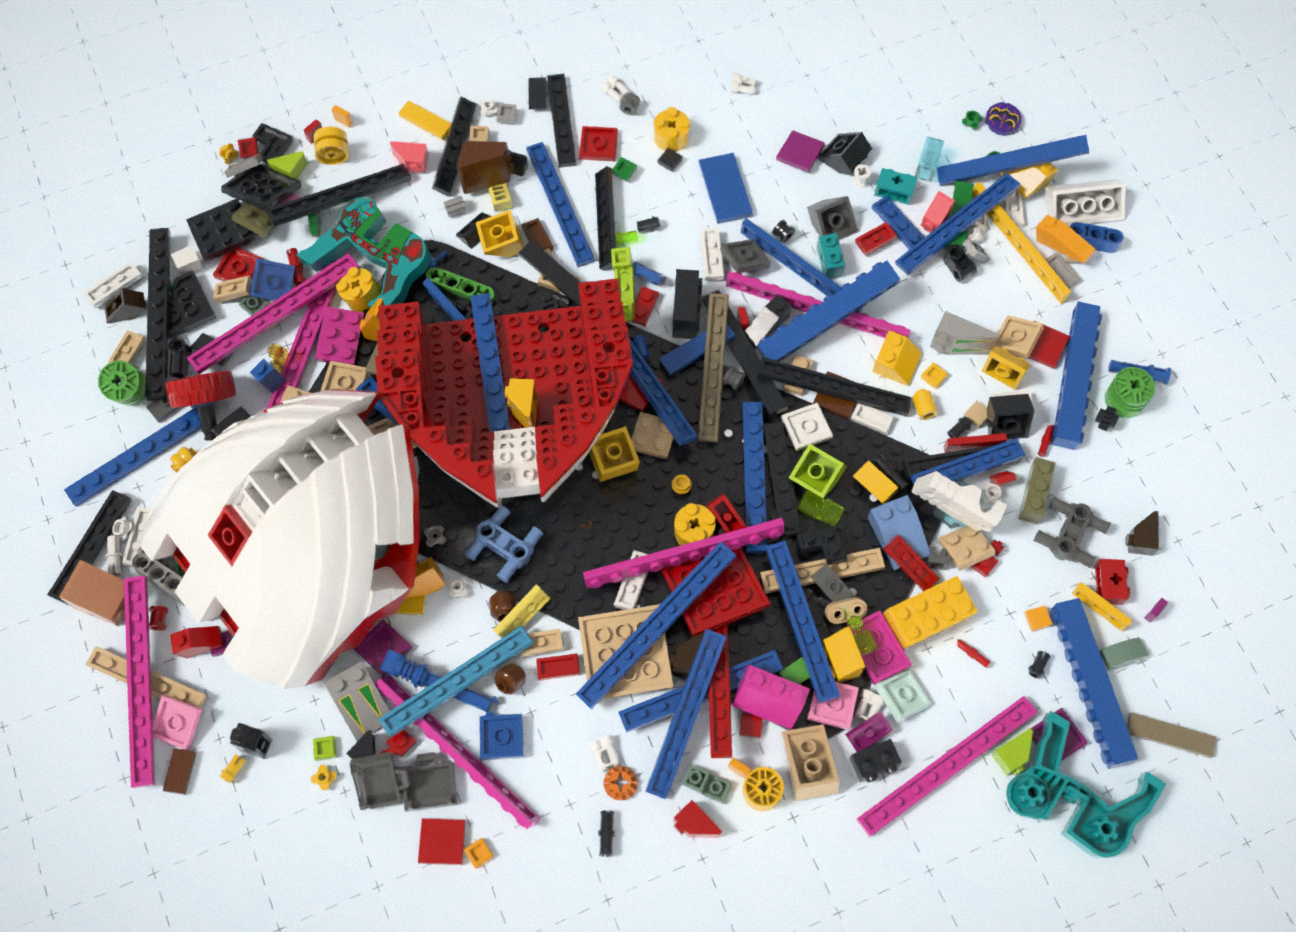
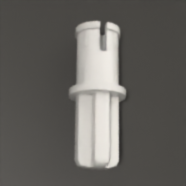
[106,535,123,576]

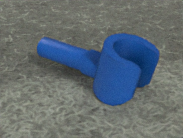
[427,250,448,269]

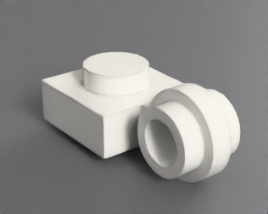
[966,214,987,243]

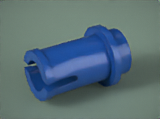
[632,334,651,360]

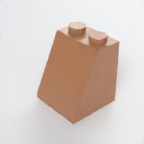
[59,560,125,626]

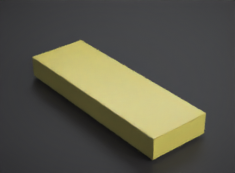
[493,585,550,638]

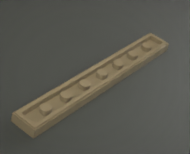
[698,293,729,443]

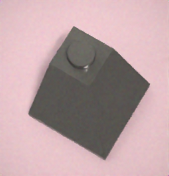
[807,196,858,239]

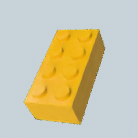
[882,575,978,650]

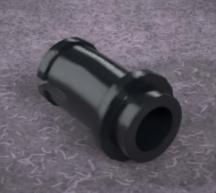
[636,215,660,233]
[947,416,972,438]
[1028,651,1050,679]

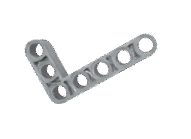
[132,548,216,621]

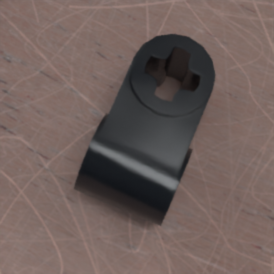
[943,244,977,282]

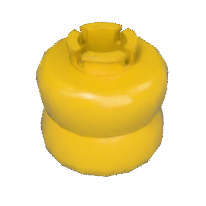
[170,447,197,473]

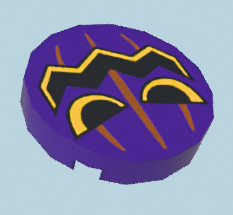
[985,102,1022,136]

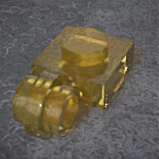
[267,343,289,373]

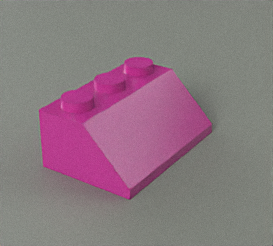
[731,665,810,730]

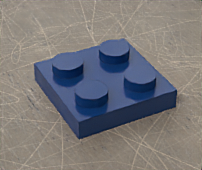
[250,258,295,301]
[479,714,524,760]

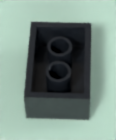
[672,269,703,339]

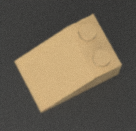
[782,725,840,801]

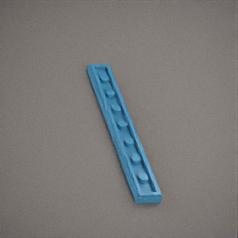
[378,625,533,738]

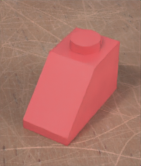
[390,141,429,173]
[921,191,955,233]

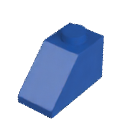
[250,358,286,393]

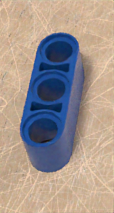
[1070,222,1124,253]

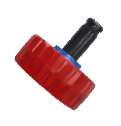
[165,370,236,441]

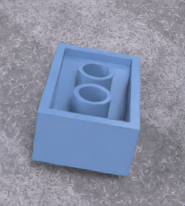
[868,495,931,571]

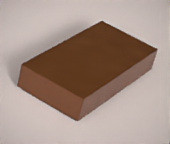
[522,218,554,251]
[162,748,197,795]

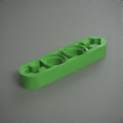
[426,267,495,304]

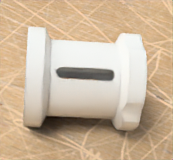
[852,164,871,188]

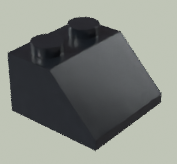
[818,132,873,174]
[987,394,1035,439]

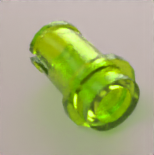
[615,230,638,246]

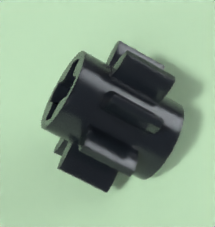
[1095,406,1119,431]

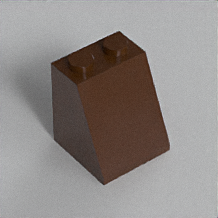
[456,141,515,194]

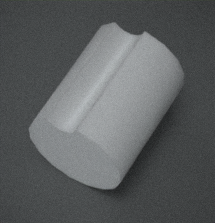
[443,196,467,217]

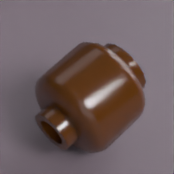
[488,590,516,622]
[494,663,526,695]

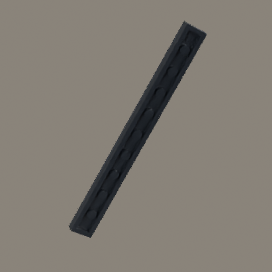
[145,227,171,401]

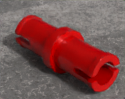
[286,248,306,286]

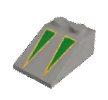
[930,311,1000,355]
[324,661,390,741]

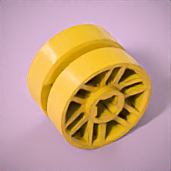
[314,127,349,165]
[742,767,784,811]

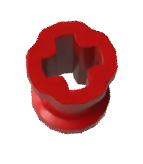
[149,606,169,631]

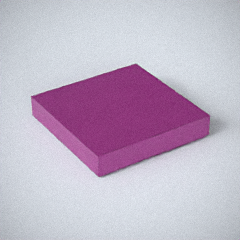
[776,130,825,173]
[354,619,413,677]
[1031,707,1088,761]

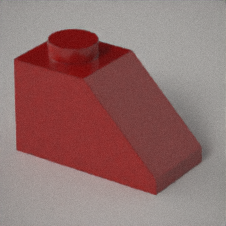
[705,494,747,533]
[170,626,223,659]
[673,800,723,838]

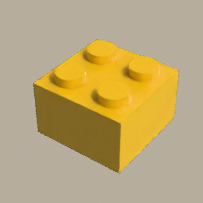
[589,427,640,482]

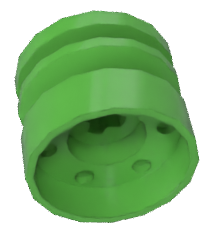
[98,360,146,406]
[1104,367,1155,418]

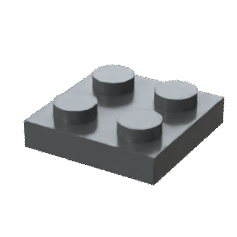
[720,239,771,273]

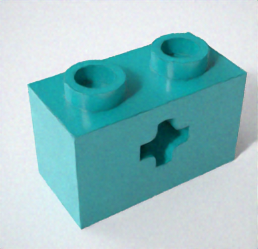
[874,168,918,205]
[816,233,846,279]

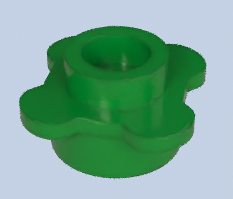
[961,110,983,129]

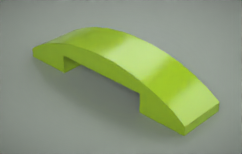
[611,247,635,322]

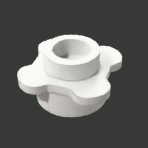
[479,99,498,117]
[982,484,1002,503]
[112,517,133,540]
[447,577,468,598]

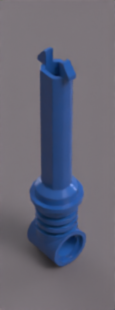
[380,650,499,716]

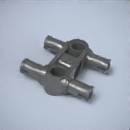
[1033,496,1111,568]

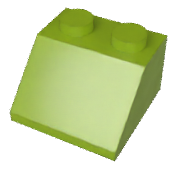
[789,443,847,499]

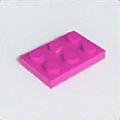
[315,306,364,365]
[848,610,912,685]

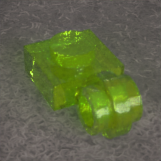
[847,615,878,656]

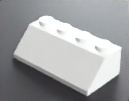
[1045,179,1126,226]

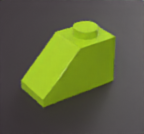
[991,728,1033,776]

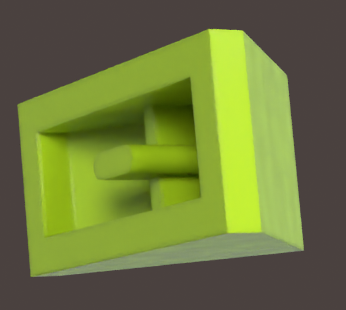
[267,151,308,179]

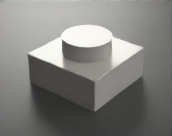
[496,103,517,124]

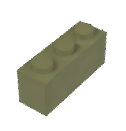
[1018,457,1056,524]

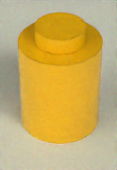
[912,389,938,420]

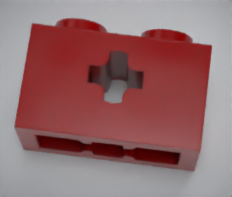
[1094,559,1130,605]

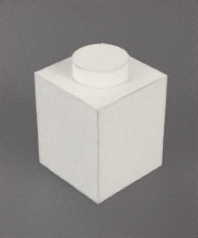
[171,245,204,275]

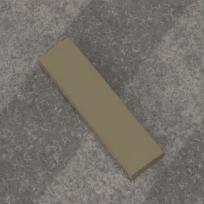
[1127,712,1216,758]

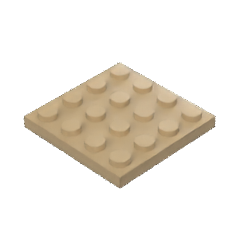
[578,604,674,699]

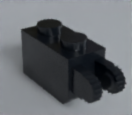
[230,723,273,759]

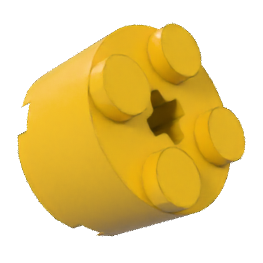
[654,107,690,151]
[336,267,381,313]
[674,503,715,546]

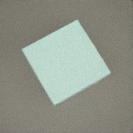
[875,668,932,723]

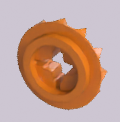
[603,765,638,801]

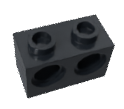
[849,739,902,783]

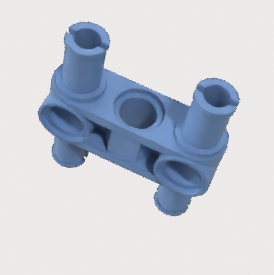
[464,505,543,583]

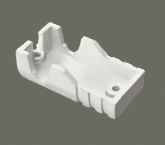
[912,471,1007,532]

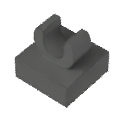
[925,547,950,570]

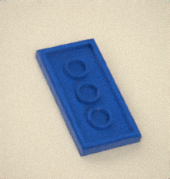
[698,152,753,224]

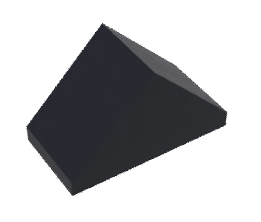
[346,730,376,759]

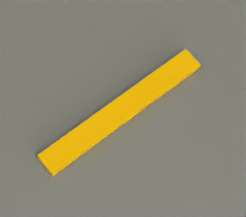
[972,182,1071,304]

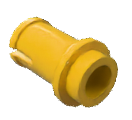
[219,754,246,783]

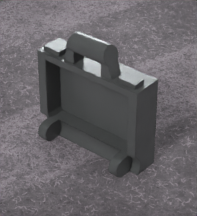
[350,752,411,810]
[402,752,458,812]

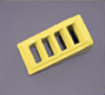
[488,183,512,212]

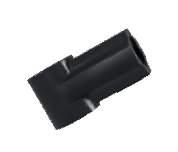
[168,337,193,379]

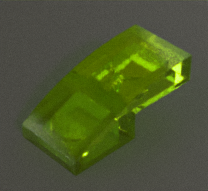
[797,490,845,526]

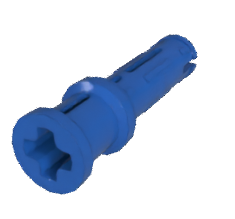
[1108,359,1171,385]

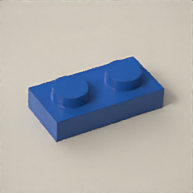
[633,260,667,285]

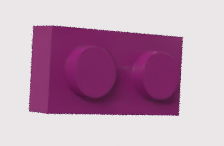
[845,711,893,752]

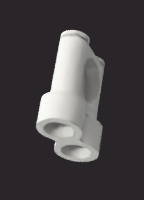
[730,72,757,95]
[600,75,632,104]
[854,689,885,720]
[588,735,621,772]

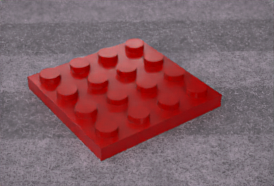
[661,548,770,637]

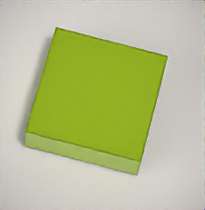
[313,736,337,761]

